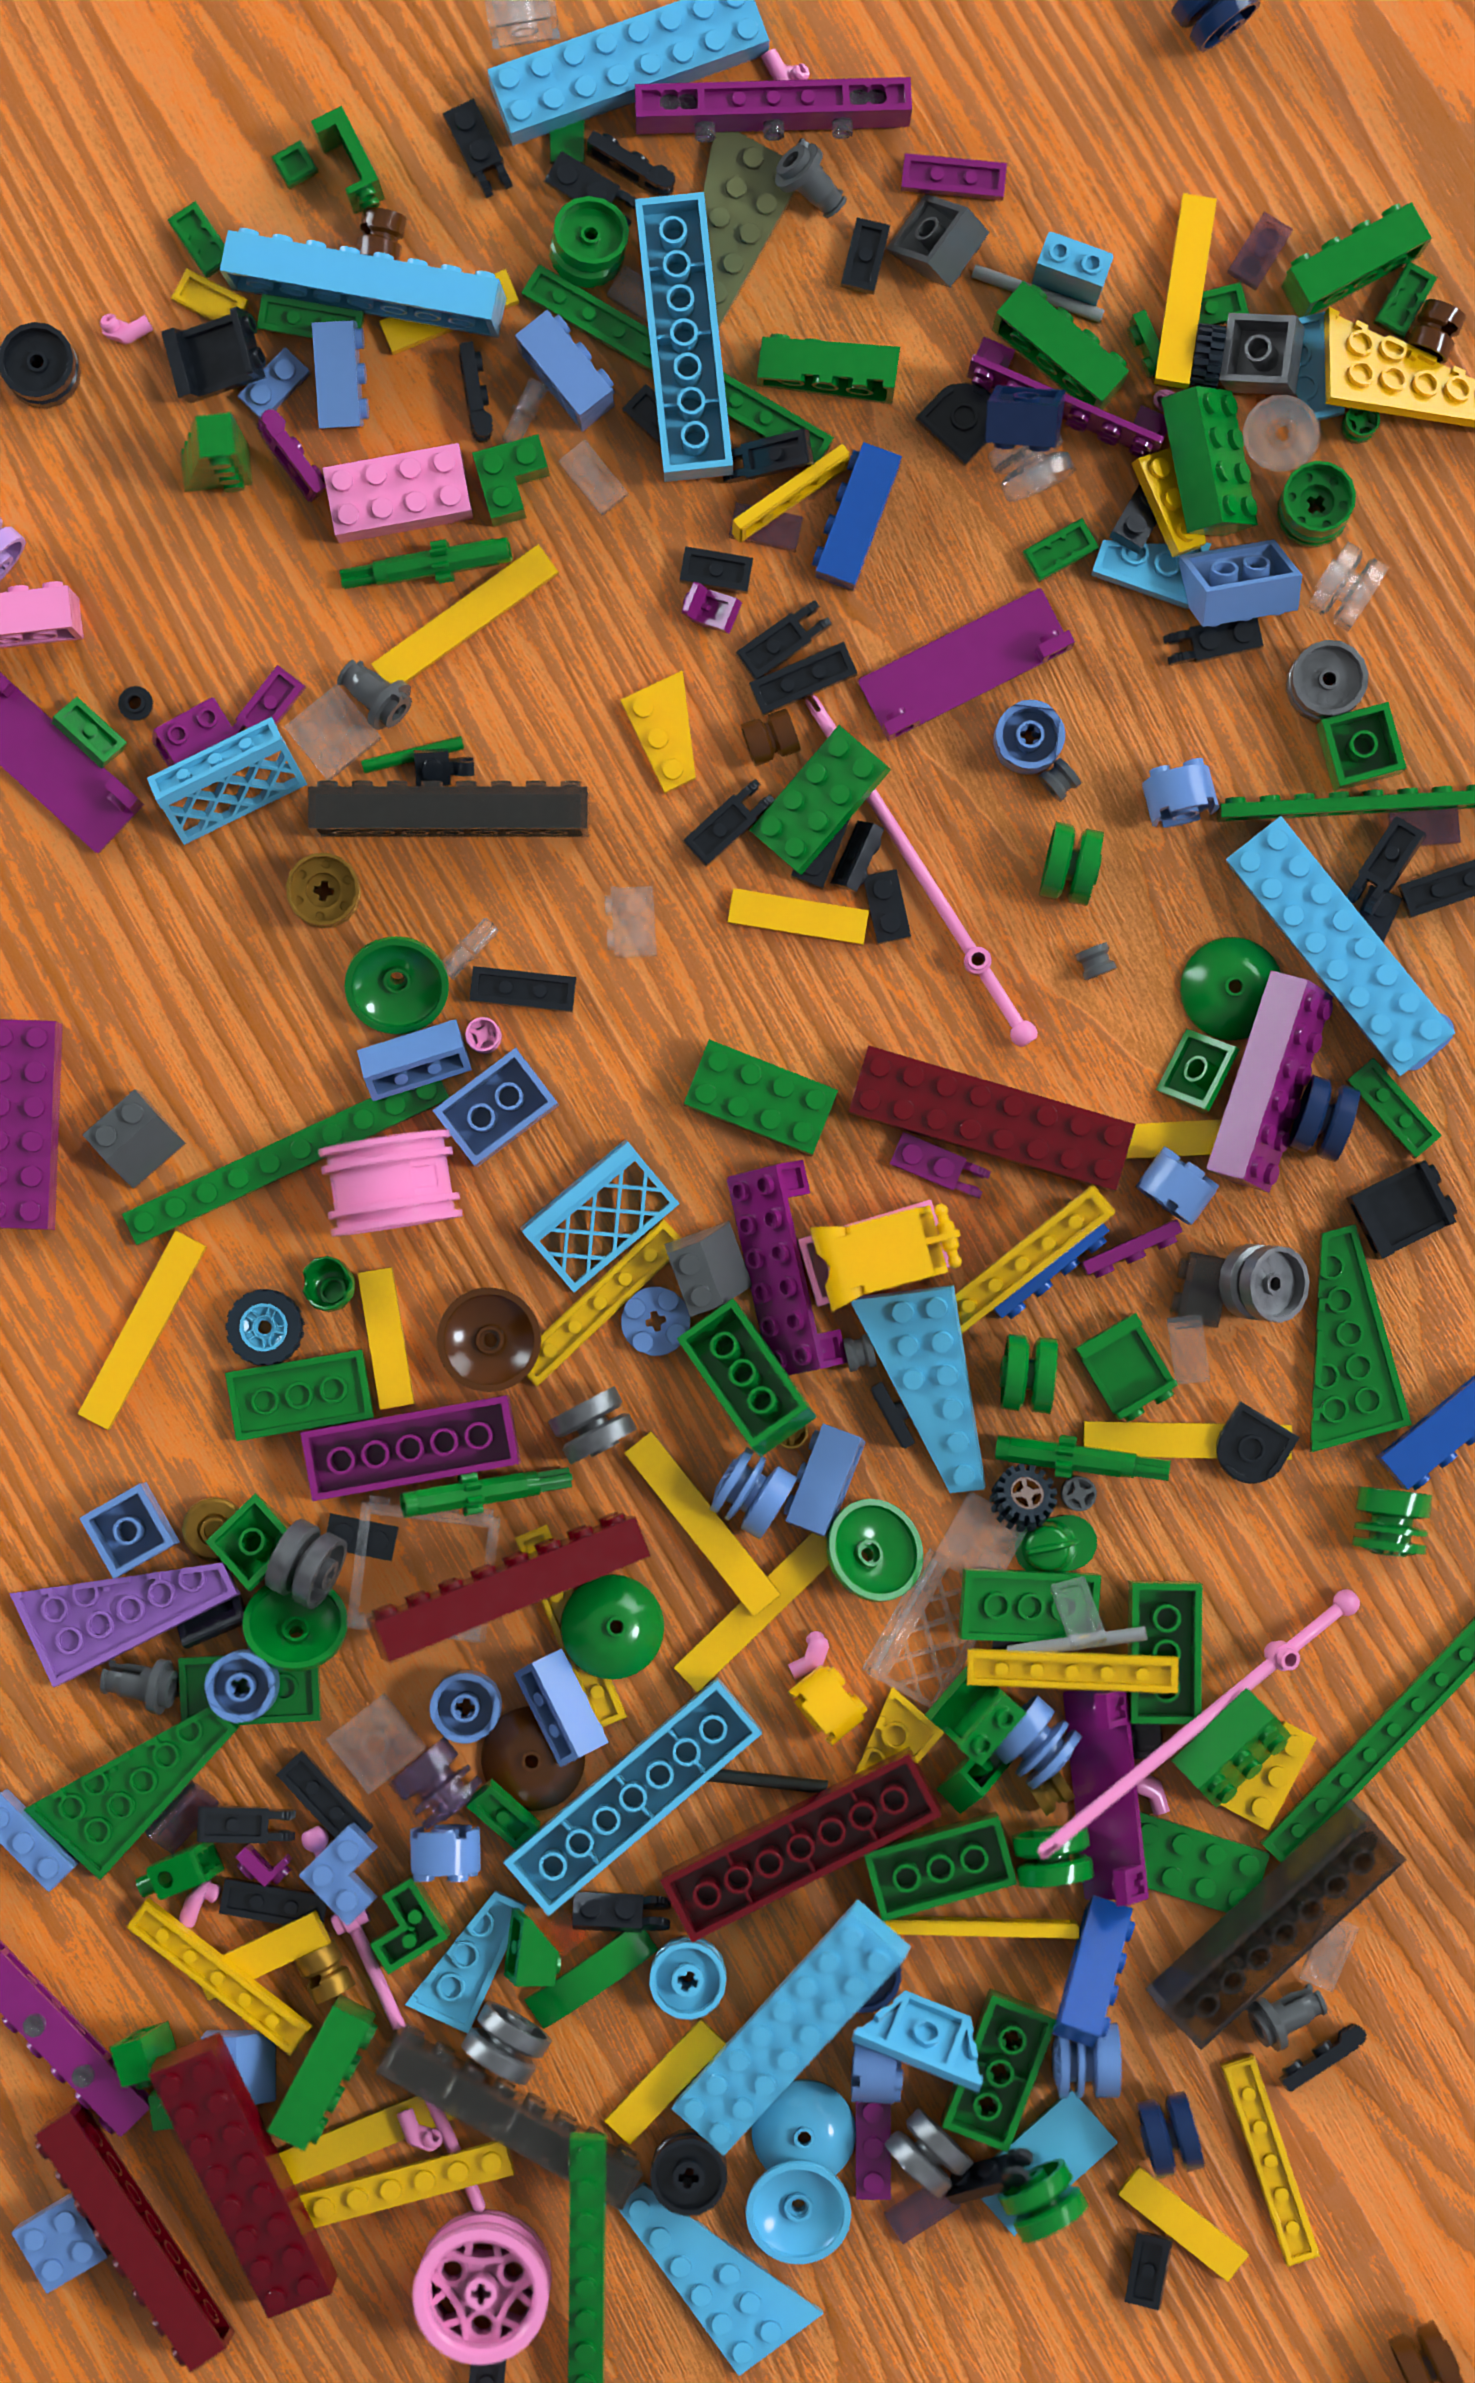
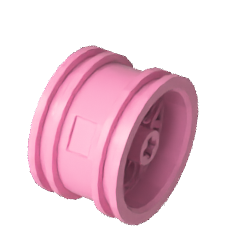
[318,1130,463,1237]
[413,2209,552,2365]

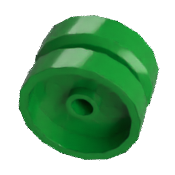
[549,196,629,288]
[1039,821,1104,906]
[999,1334,1058,1414]
[1012,1825,1094,1888]
[997,2159,1089,2243]

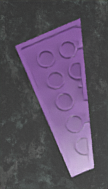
[9,1563,240,1687]

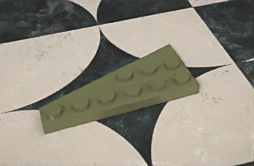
[703,132,796,329]

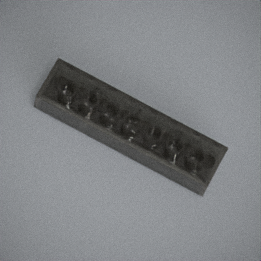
[308,781,590,837]
[1145,1799,1407,2050]
[376,2023,643,2211]

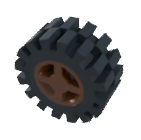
[1189,323,1226,389]
[989,1464,1057,1532]

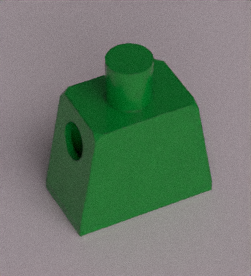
[136,1842,225,1900]

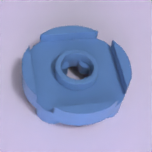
[621,1287,690,1356]

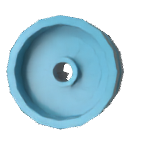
[649,1935,726,2020]

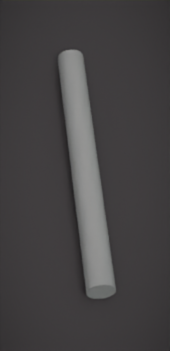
[971,264,1105,323]
[1007,1626,1147,1652]

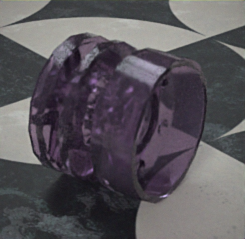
[389,1737,483,1829]

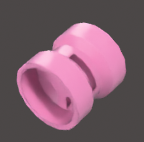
[465,1017,502,1054]

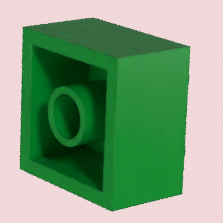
[1316,702,1407,792]

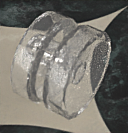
[1243,395,1321,472]
[988,433,1076,502]
[1307,541,1389,632]

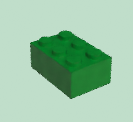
[1171,1688,1291,1808]

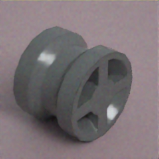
[1038,758,1081,802]
[1075,942,1117,981]
[843,1334,877,1372]
[1060,1476,1097,1511]

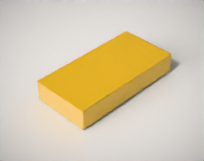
[171,268,249,321]

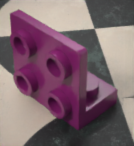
[152,698,236,798]

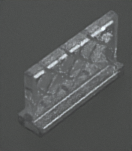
[862,1548,977,1708]

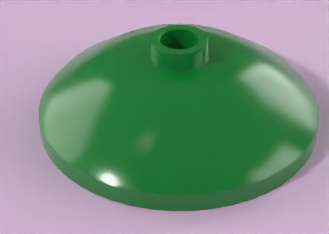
[344,936,449,1034]
[1180,937,1281,1041]
[826,1499,923,1602]
[560,1575,664,1679]
[243,1585,348,1672]

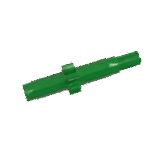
[340,537,512,589]
[995,1435,1171,1481]
[400,1467,573,1518]

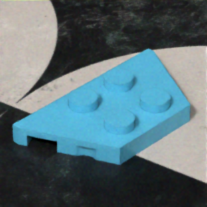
[851,1990,983,2092]

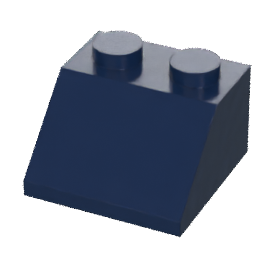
[985,385,1066,452]

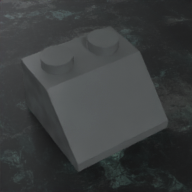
[886,194,990,288]
[83,1089,186,1189]
[664,1221,752,1317]

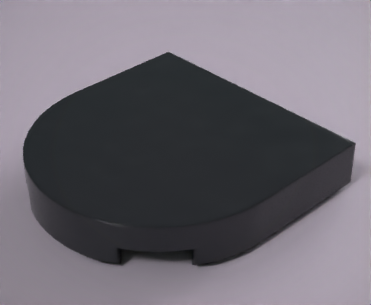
[916,383,991,466]
[1216,1401,1300,1484]

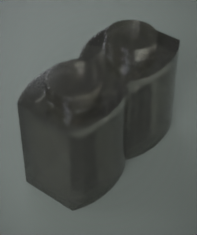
[1170,1252,1225,1329]

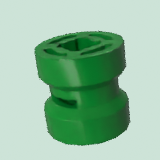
[1341,408,1380,444]

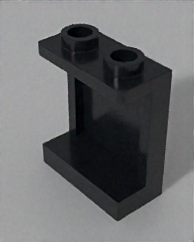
[161,306,266,403]
[1346,1160,1457,1260]

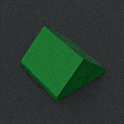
[1156,1029,1240,1114]
[205,1493,291,1591]

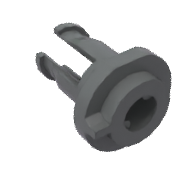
[775,138,847,218]
[337,660,412,730]
[100,1659,180,1715]
[1244,1983,1328,2052]

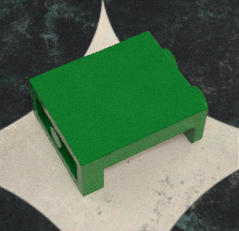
[310,106,385,214]
[1074,1313,1179,1422]
[925,1666,1027,1766]

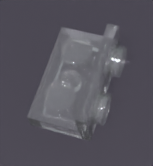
[605,886,657,958]

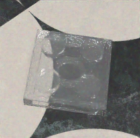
[284,684,382,782]
[936,1491,1028,1570]

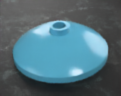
[752,2079,856,2175]
[746,2161,851,2264]

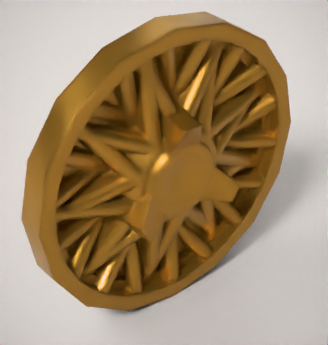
[182,1497,239,1562]

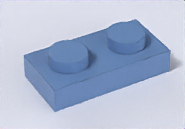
[237,347,311,419]

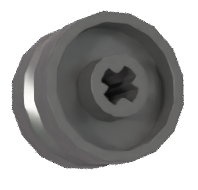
[1286,640,1368,722]
[1219,1244,1310,1323]
[548,1386,637,1465]
[265,1519,347,1609]
[461,2001,552,2085]
[884,2108,973,2199]

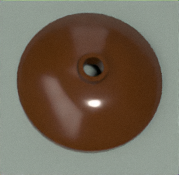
[437,1288,541,1392]
[481,1706,585,1811]

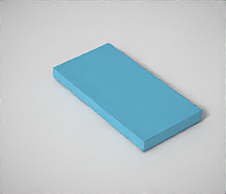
[981,2088,1118,2236]

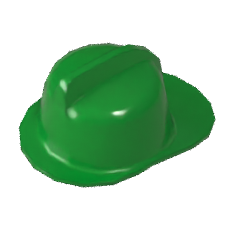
[1015,1515,1097,1572]

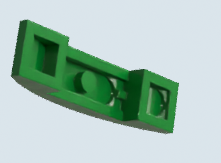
[524,1930,659,2029]

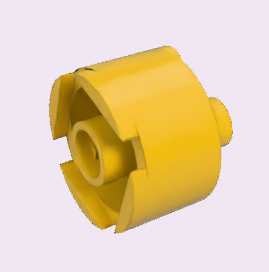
[788,1665,868,1746]

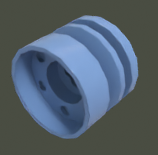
[709,1447,797,1540]
[993,1695,1082,1789]
[1052,2023,1121,2098]

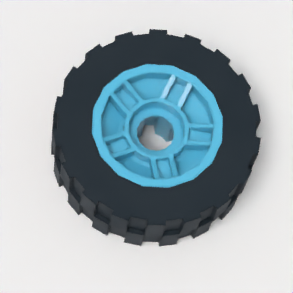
[225,1289,305,1365]

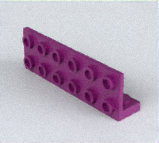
[967,336,1167,458]
[858,588,1075,741]
[0,672,145,853]
[727,1160,848,1375]
[1063,1690,1149,1906]

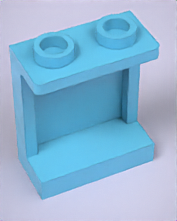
[1031,232,1114,306]

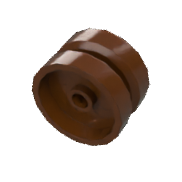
[1388,2320,1464,2383]

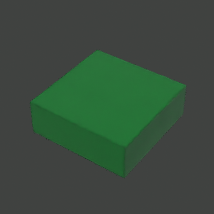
[271,140,319,189]

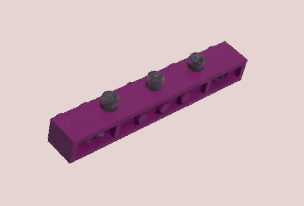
[635,77,912,143]
[0,1940,150,2137]

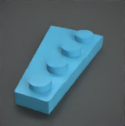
[405,1890,527,2034]

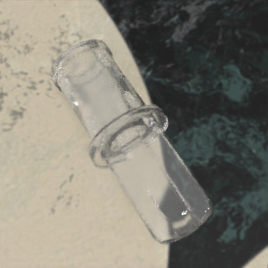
[502,378,549,443]
[442,918,499,980]

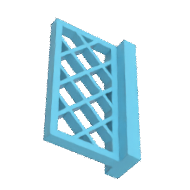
[147,717,307,845]
[520,1139,680,1292]

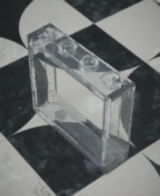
[346,1495,501,1643]

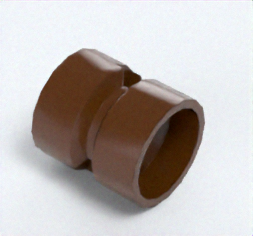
[356,207,407,261]
[1407,299,1466,364]
[741,708,801,767]

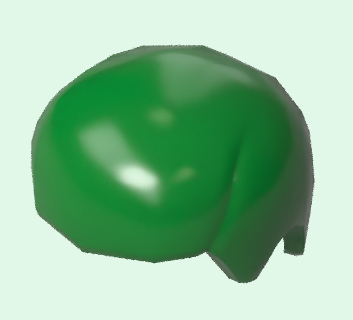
[302,1256,355,1313]

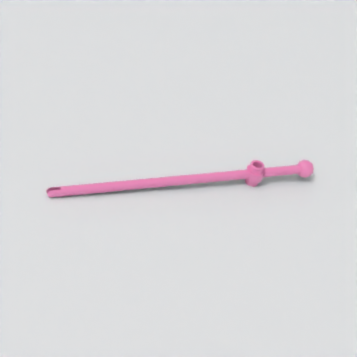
[805,695,1037,1047]
[1037,1589,1360,1858]
[301,1826,485,2212]

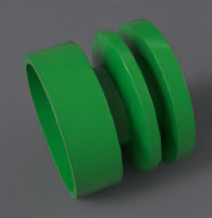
[1277,461,1356,548]
[1352,1486,1432,1557]

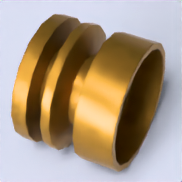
[286,853,361,928]

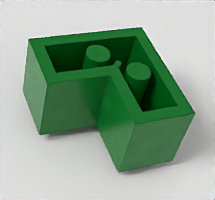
[472,434,550,527]
[370,1874,451,1975]

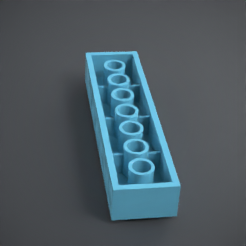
[487,0,770,146]
[635,192,733,482]
[220,228,506,338]
[1226,816,1455,1078]
[503,1676,763,1916]
[671,1899,911,2156]

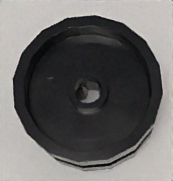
[0,322,82,409]
[650,2129,727,2216]

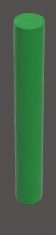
[361,736,465,774]

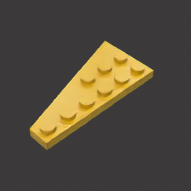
[1324,307,1475,428]

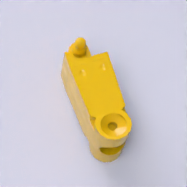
[809,1204,962,1312]

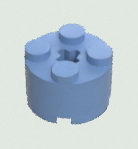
[993,700,1065,775]
[1142,758,1219,827]
[1135,1146,1219,1226]
[205,1649,280,1723]
[430,1670,502,1744]
[410,1824,481,1882]
[851,2030,903,2104]

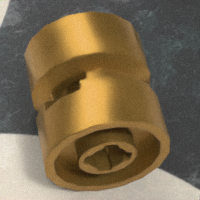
[294,1939,356,2005]

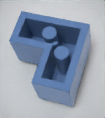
[299,1822,378,1926]

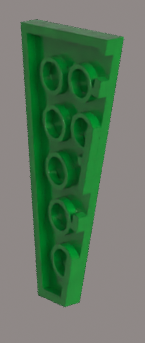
[1310,1224,1412,1452]
[24,1706,240,1880]

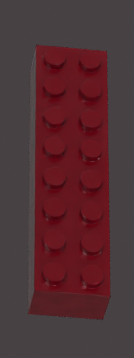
[849,1045,1136,1193]
[366,1512,651,1663]
[660,1747,942,1943]
[148,2032,338,2319]
[34,2101,235,2373]

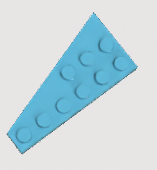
[851,1285,986,1493]
[615,2182,824,2376]

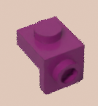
[682,582,742,634]
[235,1843,293,1887]

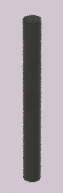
[707,1769,828,1793]

